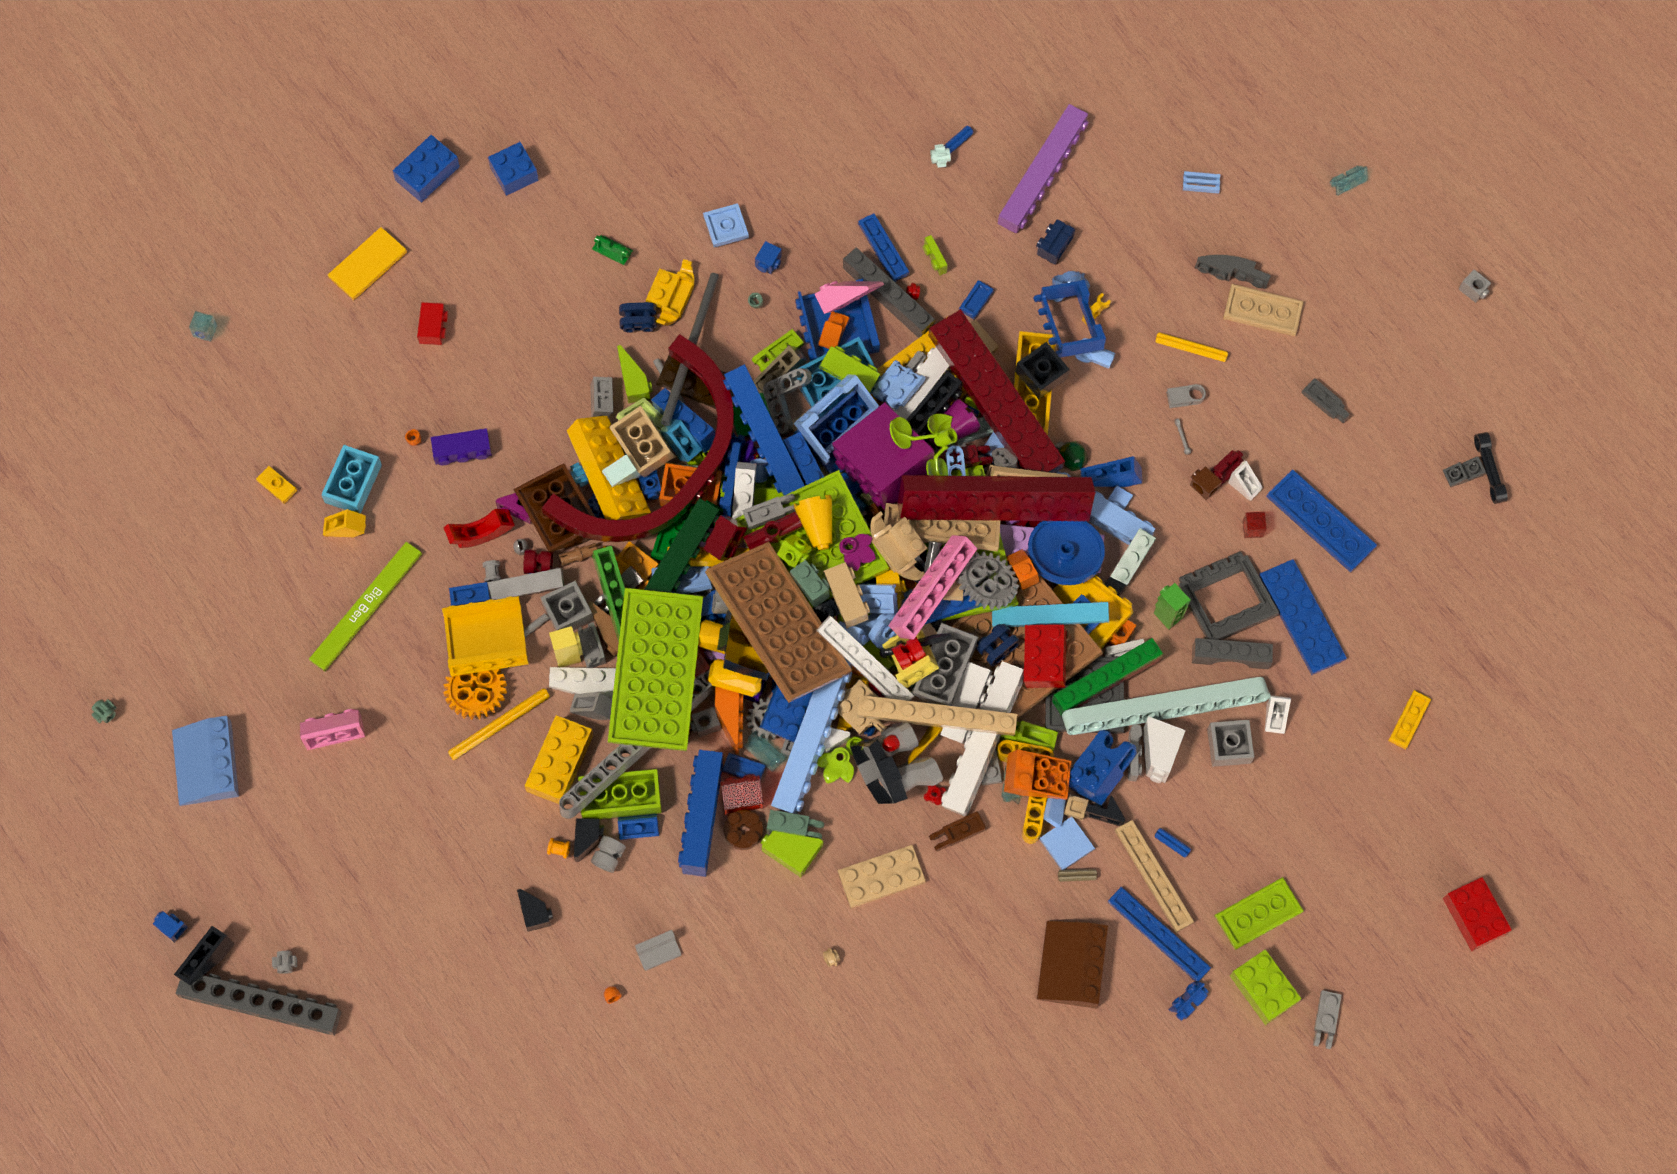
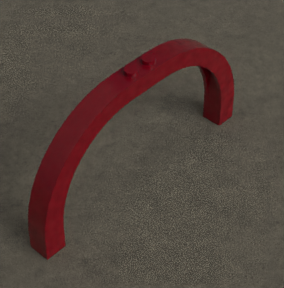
[542,334,734,542]

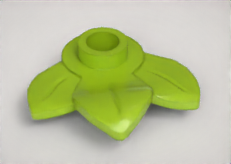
[816,747,854,783]

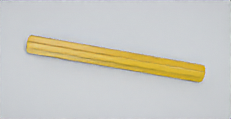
[448,688,550,760]

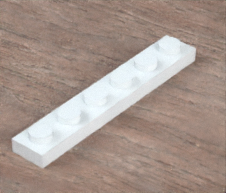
[816,616,914,701]

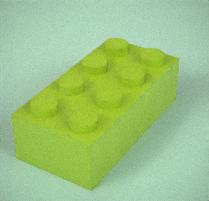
[578,769,662,819]

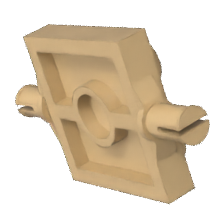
[837,679,887,735]

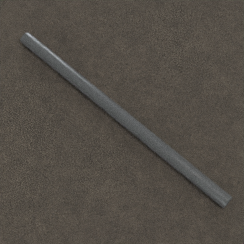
[661,273,719,426]

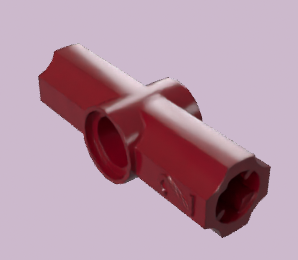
[743,511,803,550]

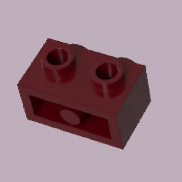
[704,515,747,561]

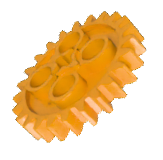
[443,669,507,720]

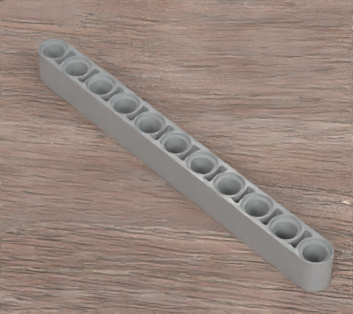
[559,668,716,819]

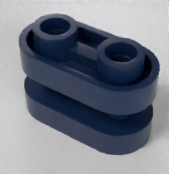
[619,302,657,333]
[976,624,1021,667]

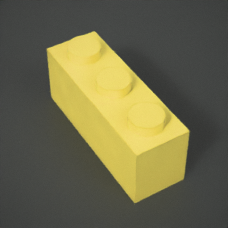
[549,626,583,667]

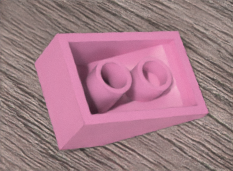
[815,281,884,314]

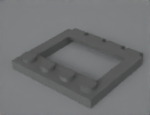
[1179,551,1279,640]

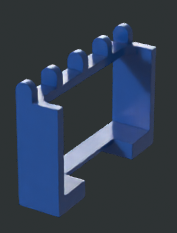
[1033,280,1106,358]

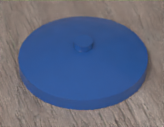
[1027,521,1105,585]

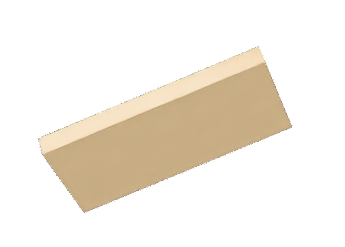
[1223,284,1304,336]

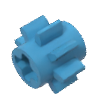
[570,463,589,487]

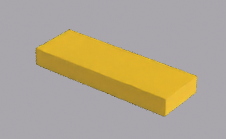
[1388,690,1431,750]

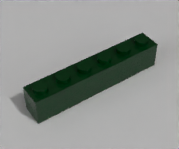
[644,498,720,593]

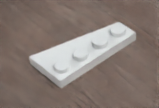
[549,667,616,699]

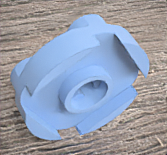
[868,613,897,649]

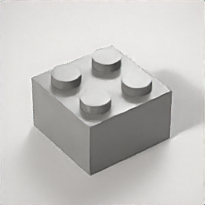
[540,581,594,631]
[1207,720,1254,767]

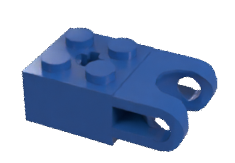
[1069,730,1137,805]

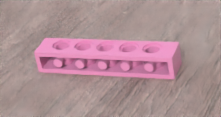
[888,535,977,640]

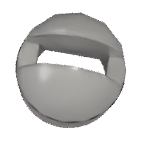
[513,539,529,555]

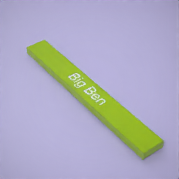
[309,542,422,672]

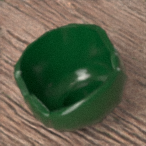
[1059,441,1088,471]

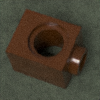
[1190,466,1222,500]

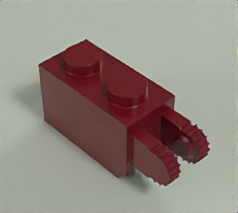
[938,444,993,470]

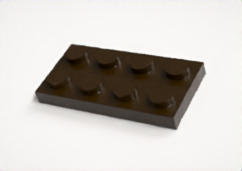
[656,355,733,409]

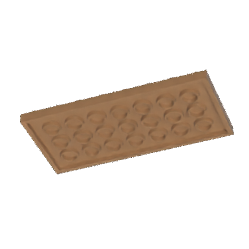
[705,542,852,703]

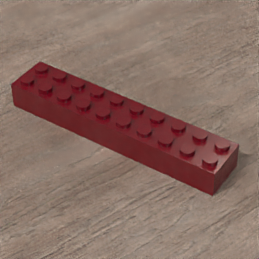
[928,309,1065,473]
[897,475,1096,521]

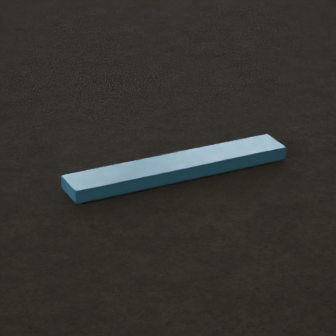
[992,602,1109,628]

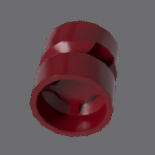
[523,549,553,574]

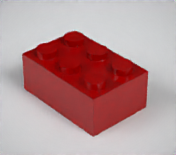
[1024,625,1067,688]
[1443,877,1512,951]

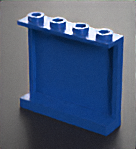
[795,279,880,360]

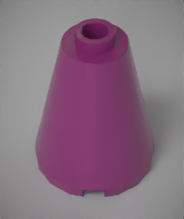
[927,399,980,449]

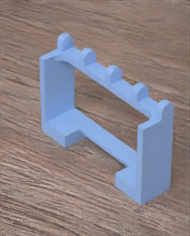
[794,374,879,464]

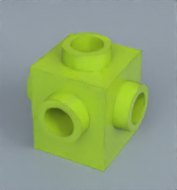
[777,534,812,568]

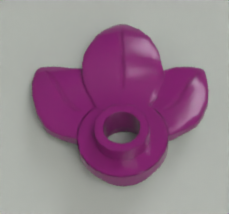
[839,534,876,571]

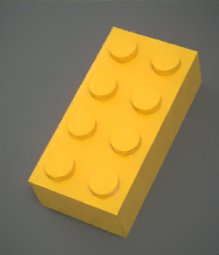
[525,715,594,804]

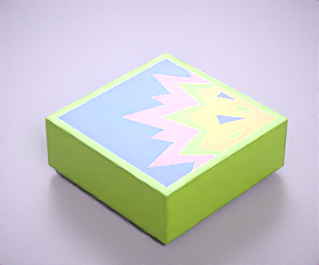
[964,397,981,418]

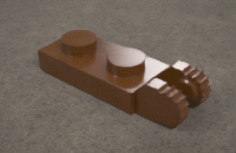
[929,811,986,851]

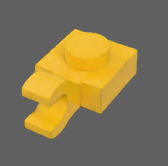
[1082,293,1111,325]

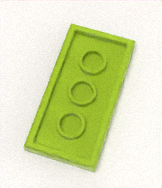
[1215,877,1304,950]

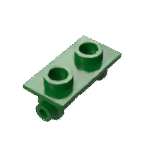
[592,235,633,265]

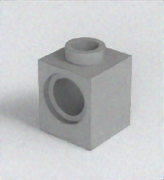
[1459,270,1491,303]

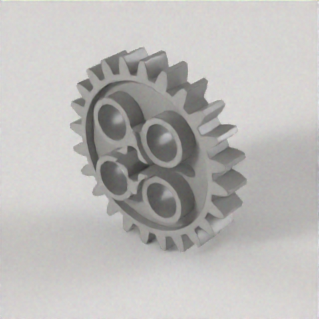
[957,552,1019,610]

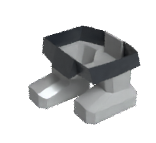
[850,722,943,804]

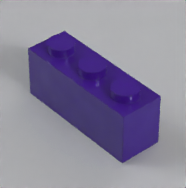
[431,428,492,466]

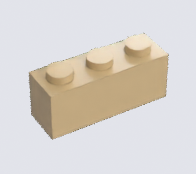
[824,562,870,628]

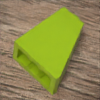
[761,831,823,878]

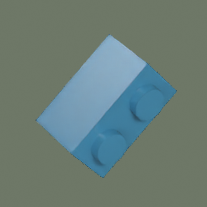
[659,419,702,462]

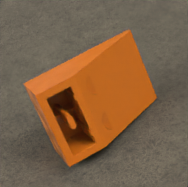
[715,687,743,755]
[1004,749,1071,800]

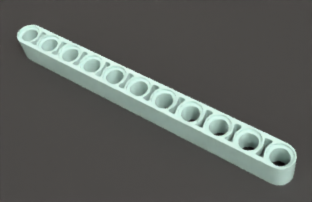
[1062,677,1270,735]

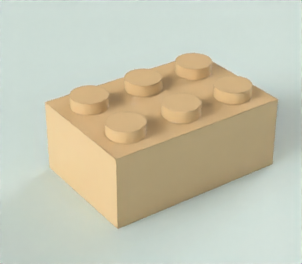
[609,406,675,477]

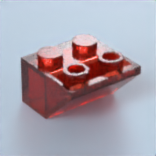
[720,774,764,815]

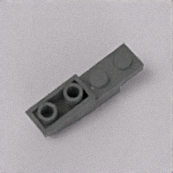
[1195,255,1271,289]

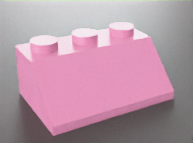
[300,709,365,750]

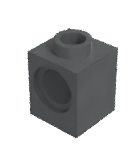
[690,707,721,738]

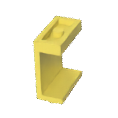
[882,630,939,688]

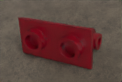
[1210,450,1244,487]

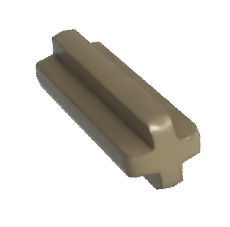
[1058,869,1097,882]

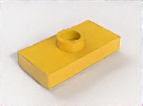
[256,466,297,504]

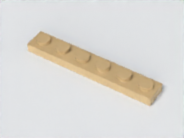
[1115,820,1194,933]

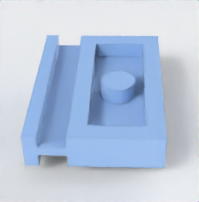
[859,584,898,614]

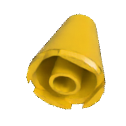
[794,495,832,551]

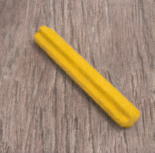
[1155,332,1228,362]

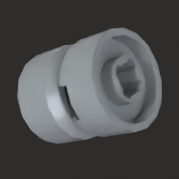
[591,836,626,873]

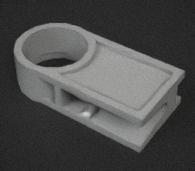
[1166,384,1206,408]

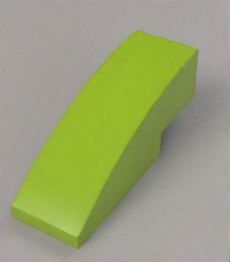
[999,721,1058,751]

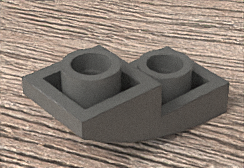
[1443,456,1486,487]

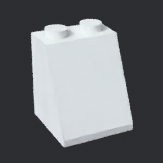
[1143,716,1185,783]

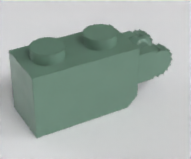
[767,810,825,839]

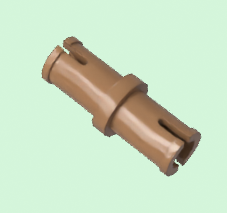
[558,543,597,566]

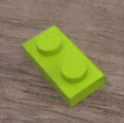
[923,235,948,276]

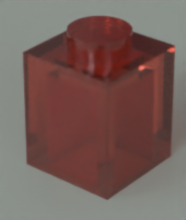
[1242,512,1267,538]

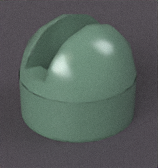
[748,293,763,309]

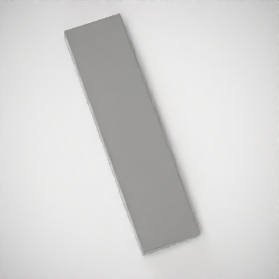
[487,568,565,600]

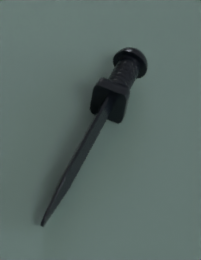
[880,633,952,658]

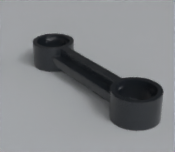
[1474,432,1507,504]

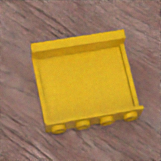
[1052,575,1133,649]
[442,596,528,676]

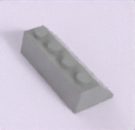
[912,623,978,706]

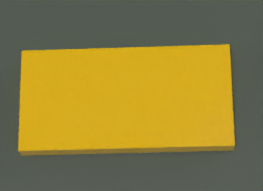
[328,227,407,301]

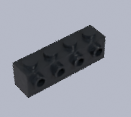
[906,371,963,440]

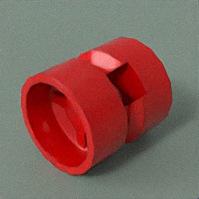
[892,637,926,670]

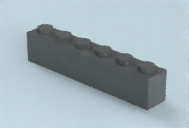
[843,247,935,338]

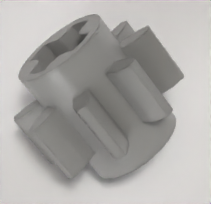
[272,951,297,974]

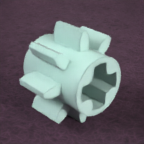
[930,144,951,168]

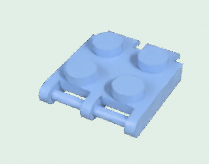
[872,360,926,410]

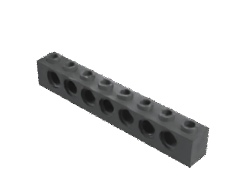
[175,974,342,1036]

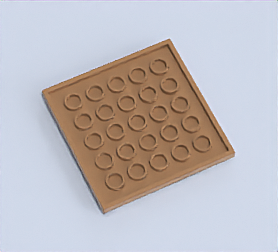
[952,574,1103,719]

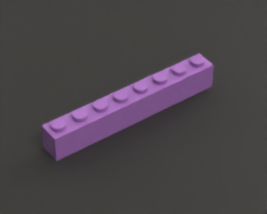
[998,104,1089,234]

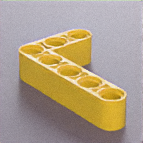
[997,740,1054,844]

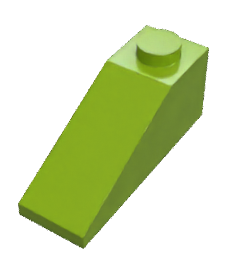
[617,345,653,404]

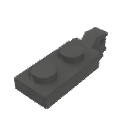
[1301,378,1350,423]

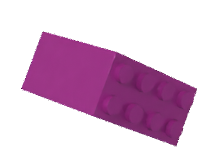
[832,402,935,510]

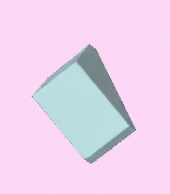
[602,455,640,487]

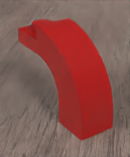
[443,509,515,548]

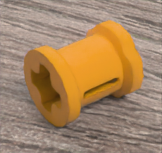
[547,838,571,859]

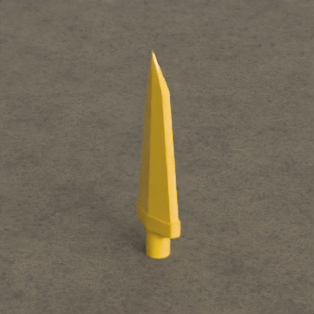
[908,726,943,764]

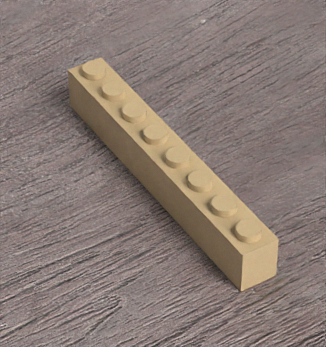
[857,695,1017,736]

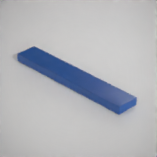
[1108,887,1211,982]

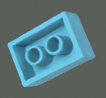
[321,445,382,514]

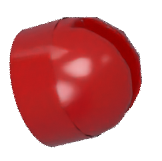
[882,735,900,752]

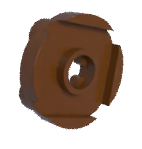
[724,810,763,850]

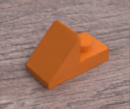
[818,311,849,349]

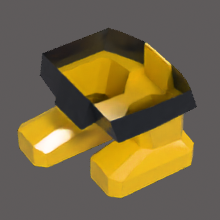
[698,610,769,697]

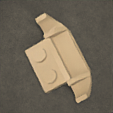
[871,511,927,580]

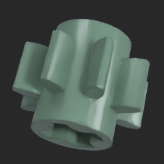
[91,699,117,724]

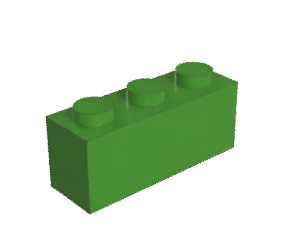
[1154,583,1191,630]

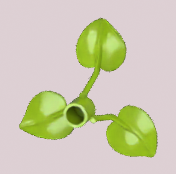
[890,414,957,476]

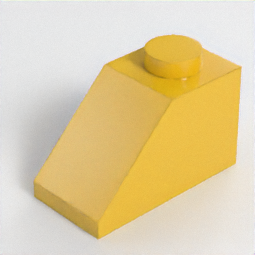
[323,509,366,538]

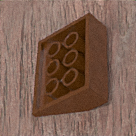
[513,463,595,553]
[1037,921,1108,1009]

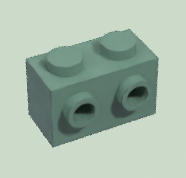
[790,560,830,608]

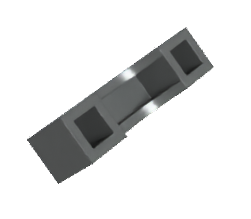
[1192,638,1273,669]

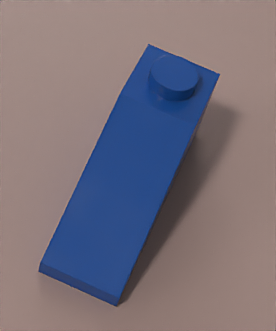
[1081,456,1142,487]

